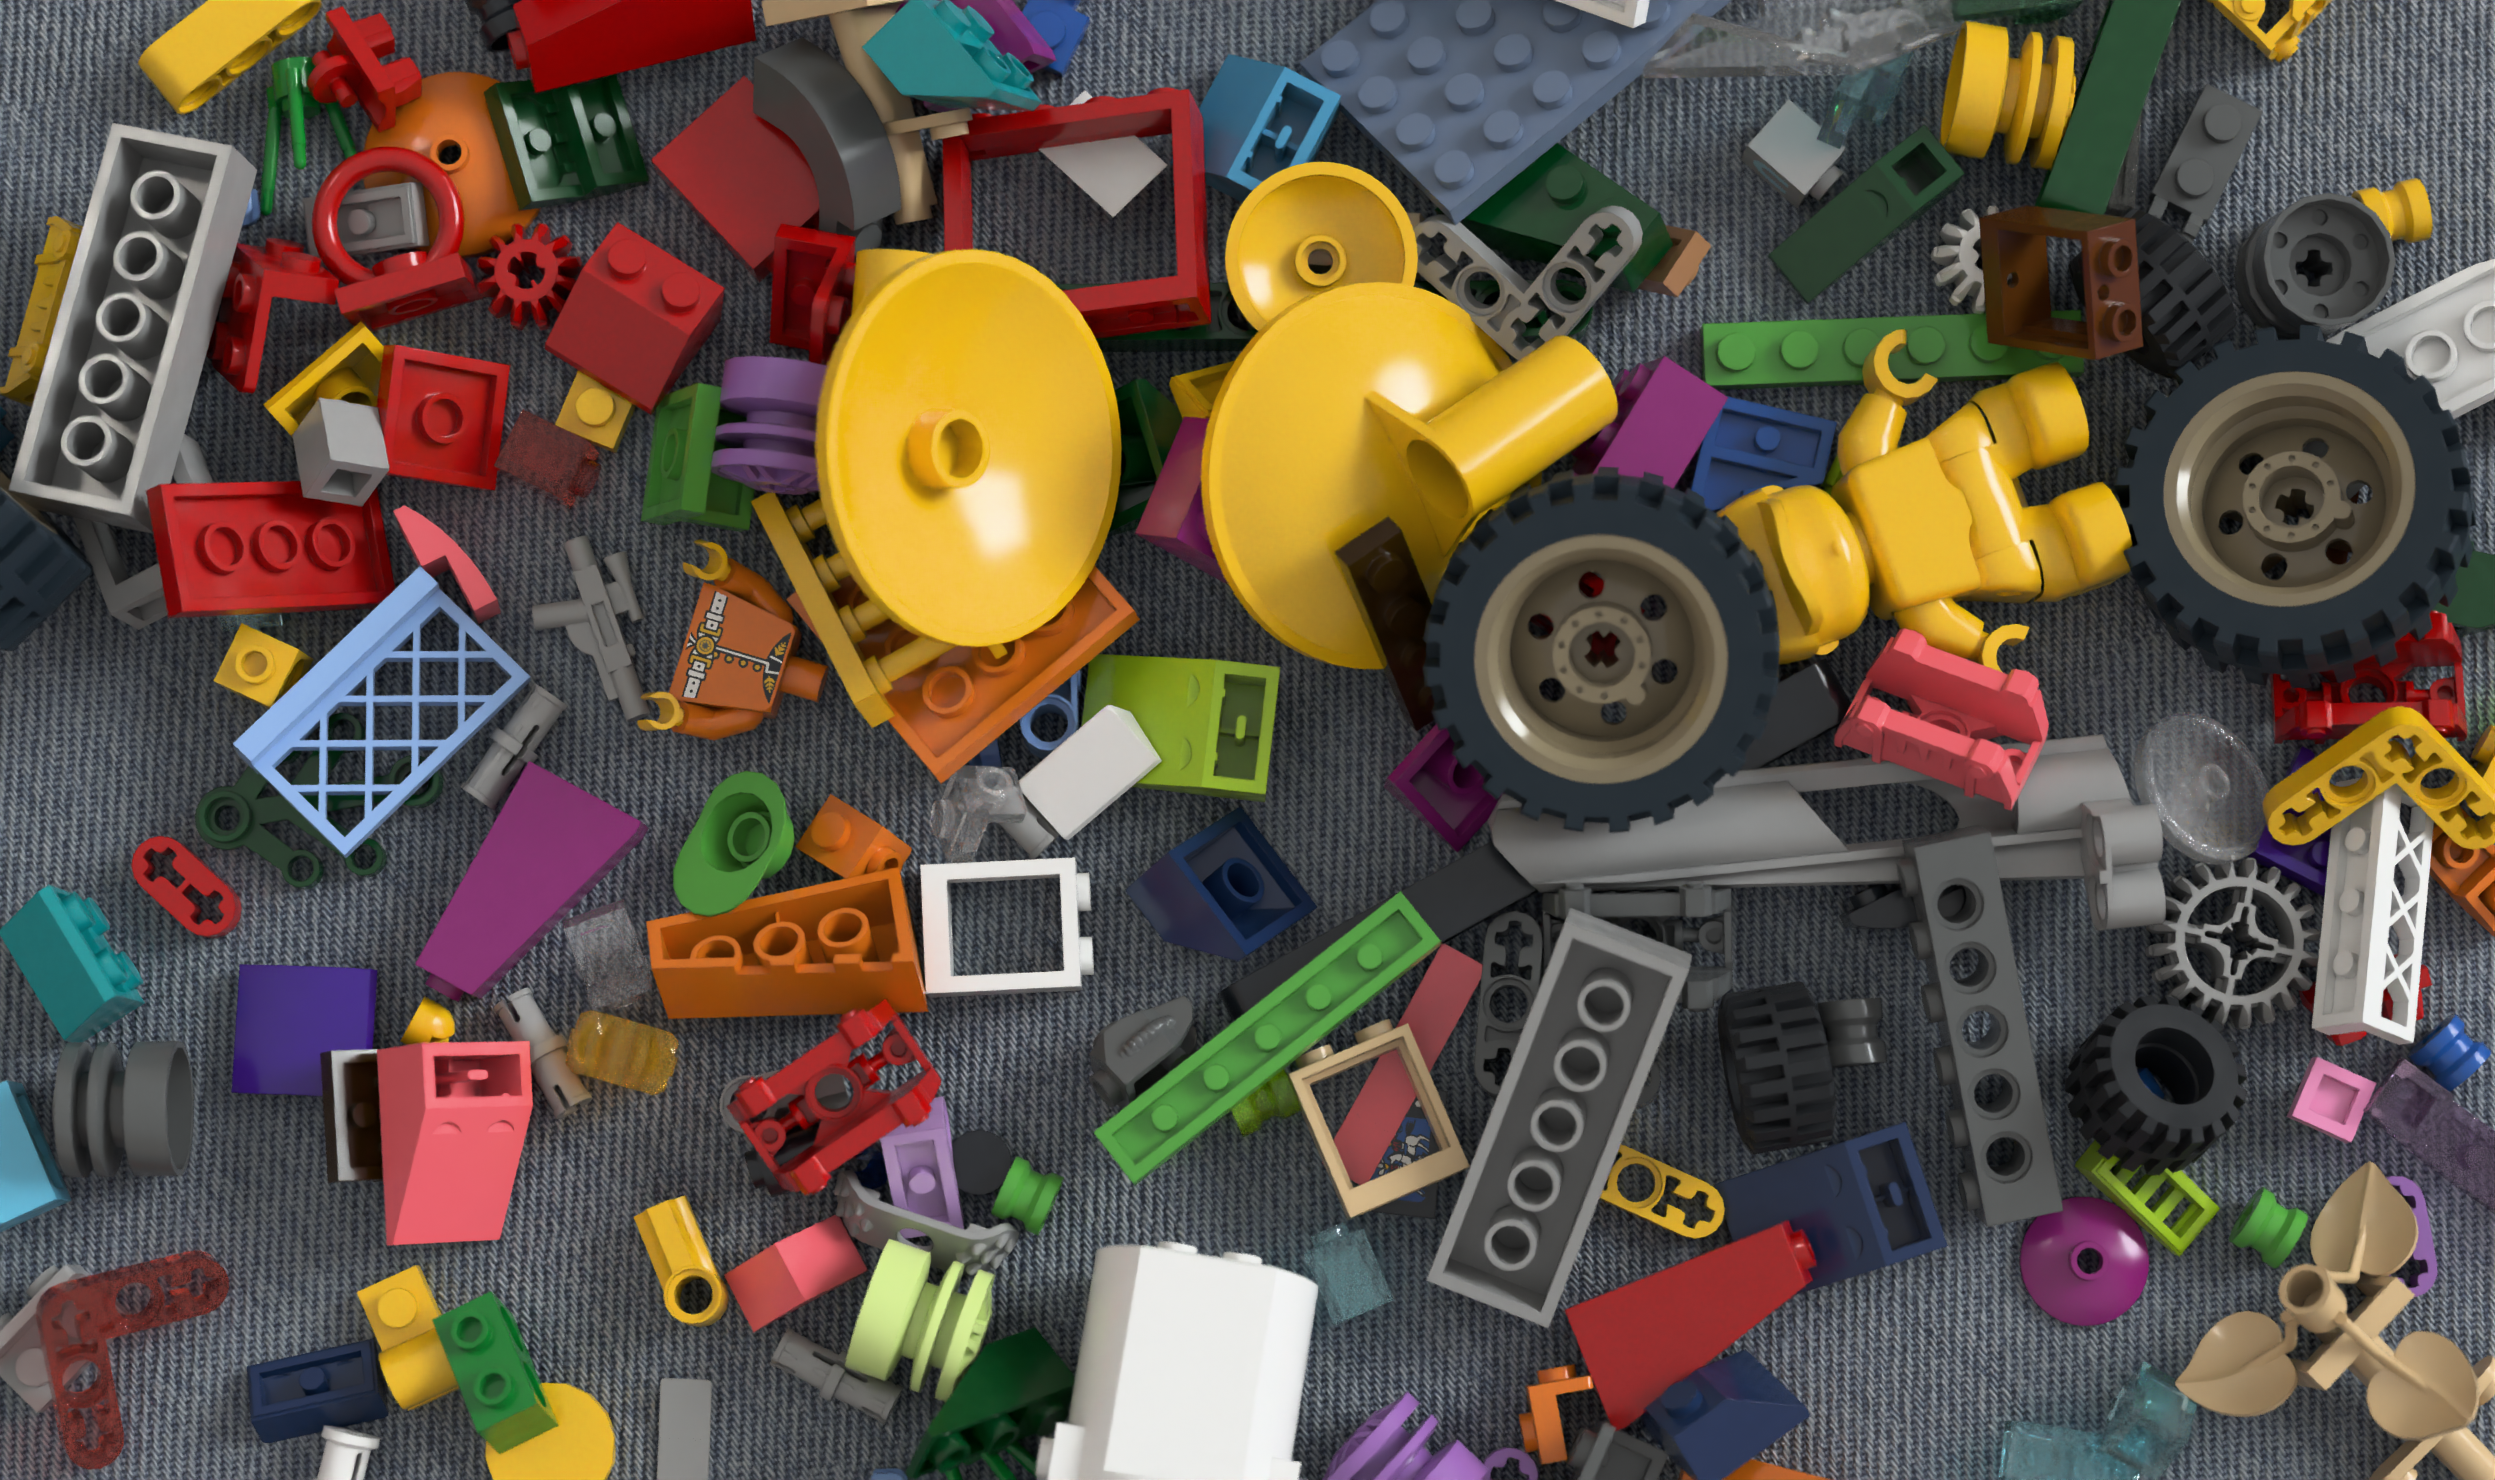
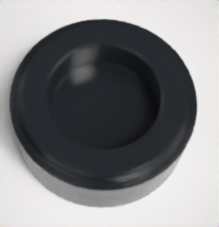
[952,1130,1012,1195]

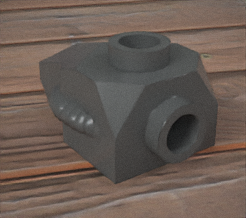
[1089,995,1197,1109]

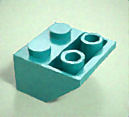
[862,0,1042,111]
[0,885,145,1042]

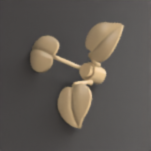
[2175,1161,2479,1440]

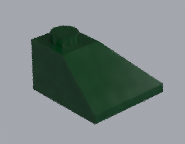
[1107,379,1183,537]

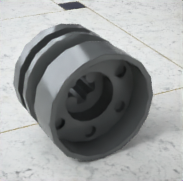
[2234,193,2396,340]
[52,1041,194,1178]

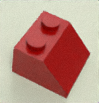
[545,222,725,415]

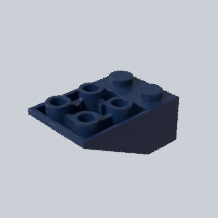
[1713,1122,1948,1295]

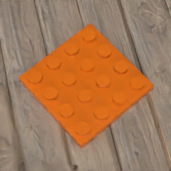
[786,566,1140,784]

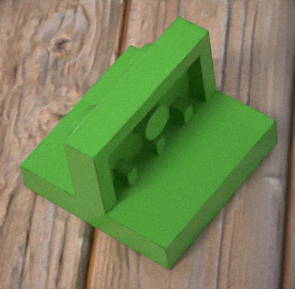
[641,383,755,532]

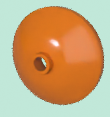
[363,72,541,259]

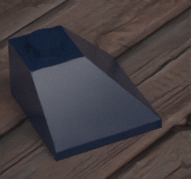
[1125,806,1318,961]
[1642,1349,1811,1480]

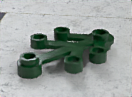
[195,713,443,889]

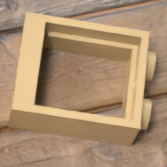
[1287,1019,1470,1220]

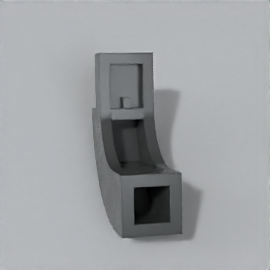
[753,37,901,263]

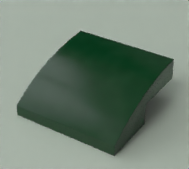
[484,74,649,211]

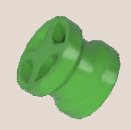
[991,1156,1064,1235]
[2229,1187,2308,1269]

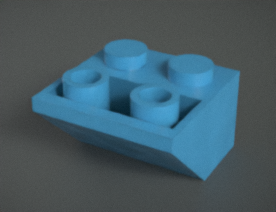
[1170,54,1341,203]

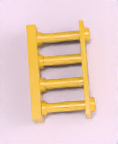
[751,492,1008,728]

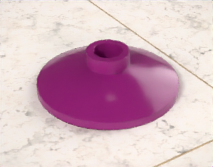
[2019,1197,2149,1326]

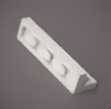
[2312,778,2434,1045]

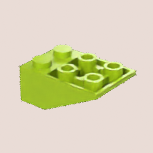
[1081,654,1280,802]

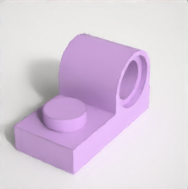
[880,1096,964,1239]

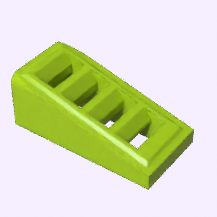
[2075,1140,2220,1257]

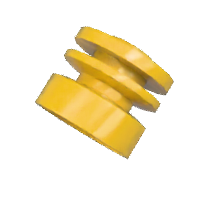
[1940,21,2076,170]

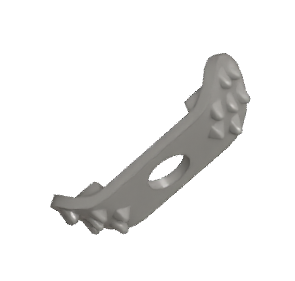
[834,1170,1019,1276]

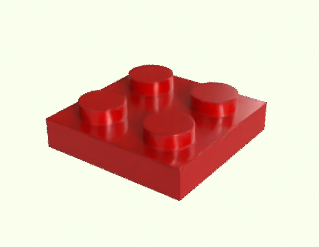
[377,345,510,491]

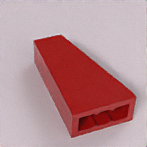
[507,0,756,93]
[1565,1220,1817,1431]

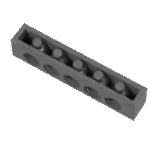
[1896,825,2063,1227]

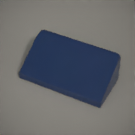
[247,1338,389,1443]

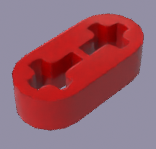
[131,836,242,939]

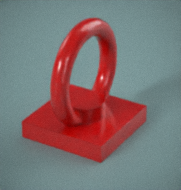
[312,146,483,332]

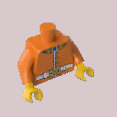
[637,539,829,741]

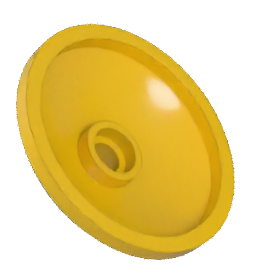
[1225,162,1418,332]

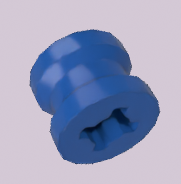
[2407,1013,2492,1094]

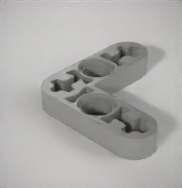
[1413,205,1643,360]

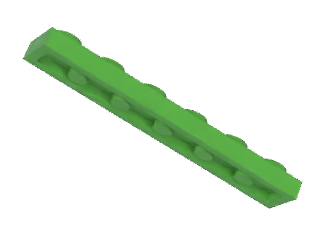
[1700,310,2084,390]
[1093,891,1441,1186]

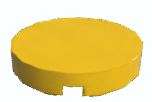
[485,1383,616,1480]

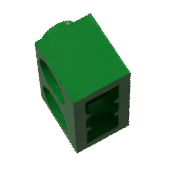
[432,1291,559,1454]

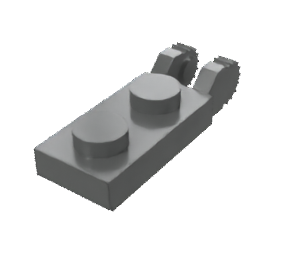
[2146,83,2263,244]

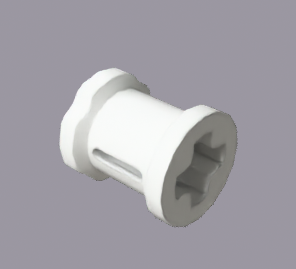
[312,1425,380,1480]

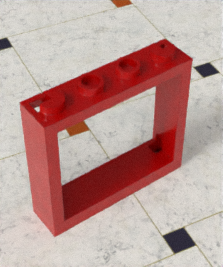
[942,87,1211,339]

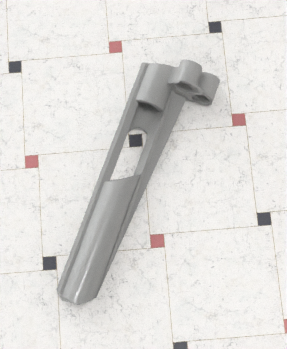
[1487,734,2166,931]

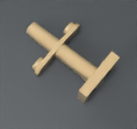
[761,0,973,225]
[2289,1273,2495,1480]

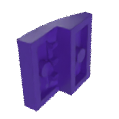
[231,964,378,1097]

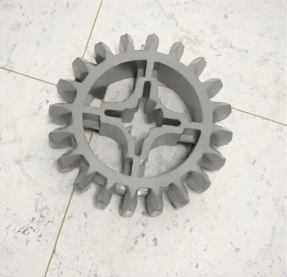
[2145,856,2321,1030]

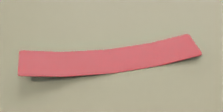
[1322,944,1483,1185]

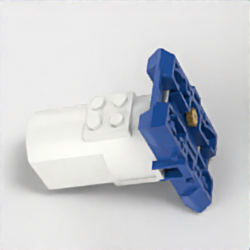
[1035,1241,1319,1480]

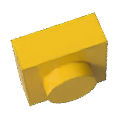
[554,370,636,453]

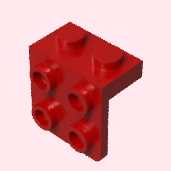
[770,223,856,366]
[207,238,339,394]

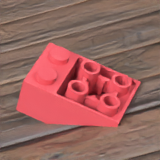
[377,1041,533,1246]

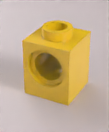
[214,623,314,709]

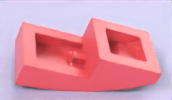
[393,505,501,624]

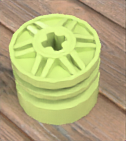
[845,1239,995,1402]

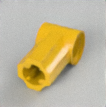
[634,1195,729,1327]

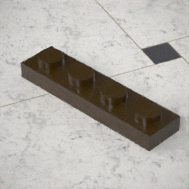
[1334,516,1435,731]

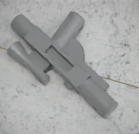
[532,535,651,722]

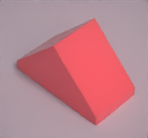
[724,1215,869,1332]

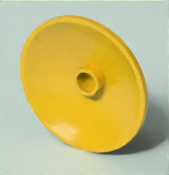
[816,249,1122,646]
[1201,282,1618,670]

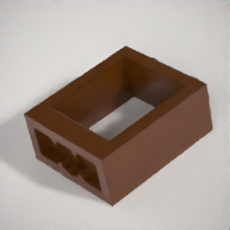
[1979,205,2143,360]

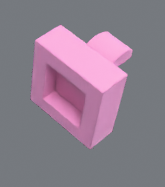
[2287,1057,2377,1143]

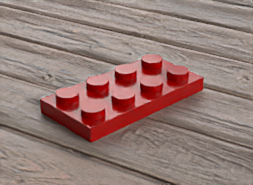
[146,481,395,618]

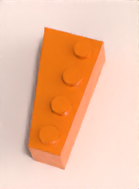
[646,867,928,1019]

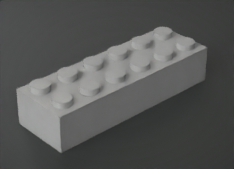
[8,123,257,534]
[1426,908,1692,1328]

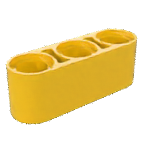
[138,0,322,115]

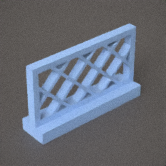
[233,566,531,858]

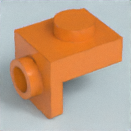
[795,794,912,879]
[1518,1364,1594,1465]

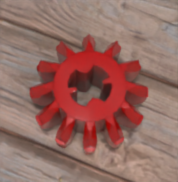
[476,223,584,330]

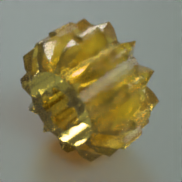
[565,1010,679,1095]

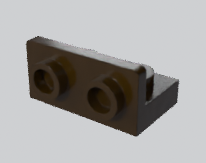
[320,1049,383,1183]

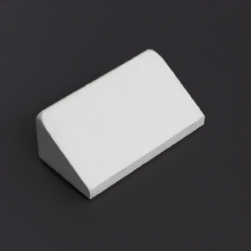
[1017,705,1162,840]

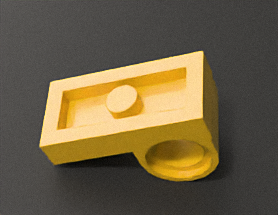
[356,1265,460,1411]

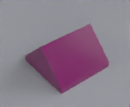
[1384,724,1505,853]

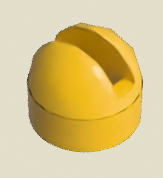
[400,996,455,1045]

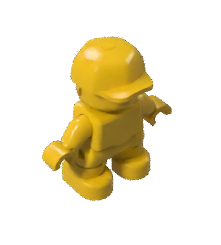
[1715,329,2133,672]

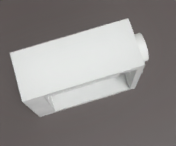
[920,857,1094,998]

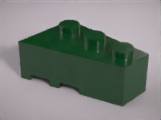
[1435,143,1673,293]

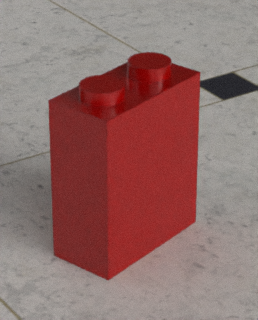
[651,75,819,282]

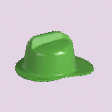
[673,771,795,917]

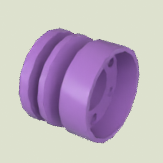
[711,356,828,495]
[1322,1391,1489,1480]

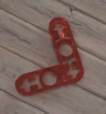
[36,1250,229,1470]

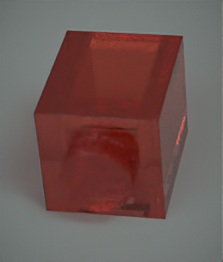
[494,409,601,509]

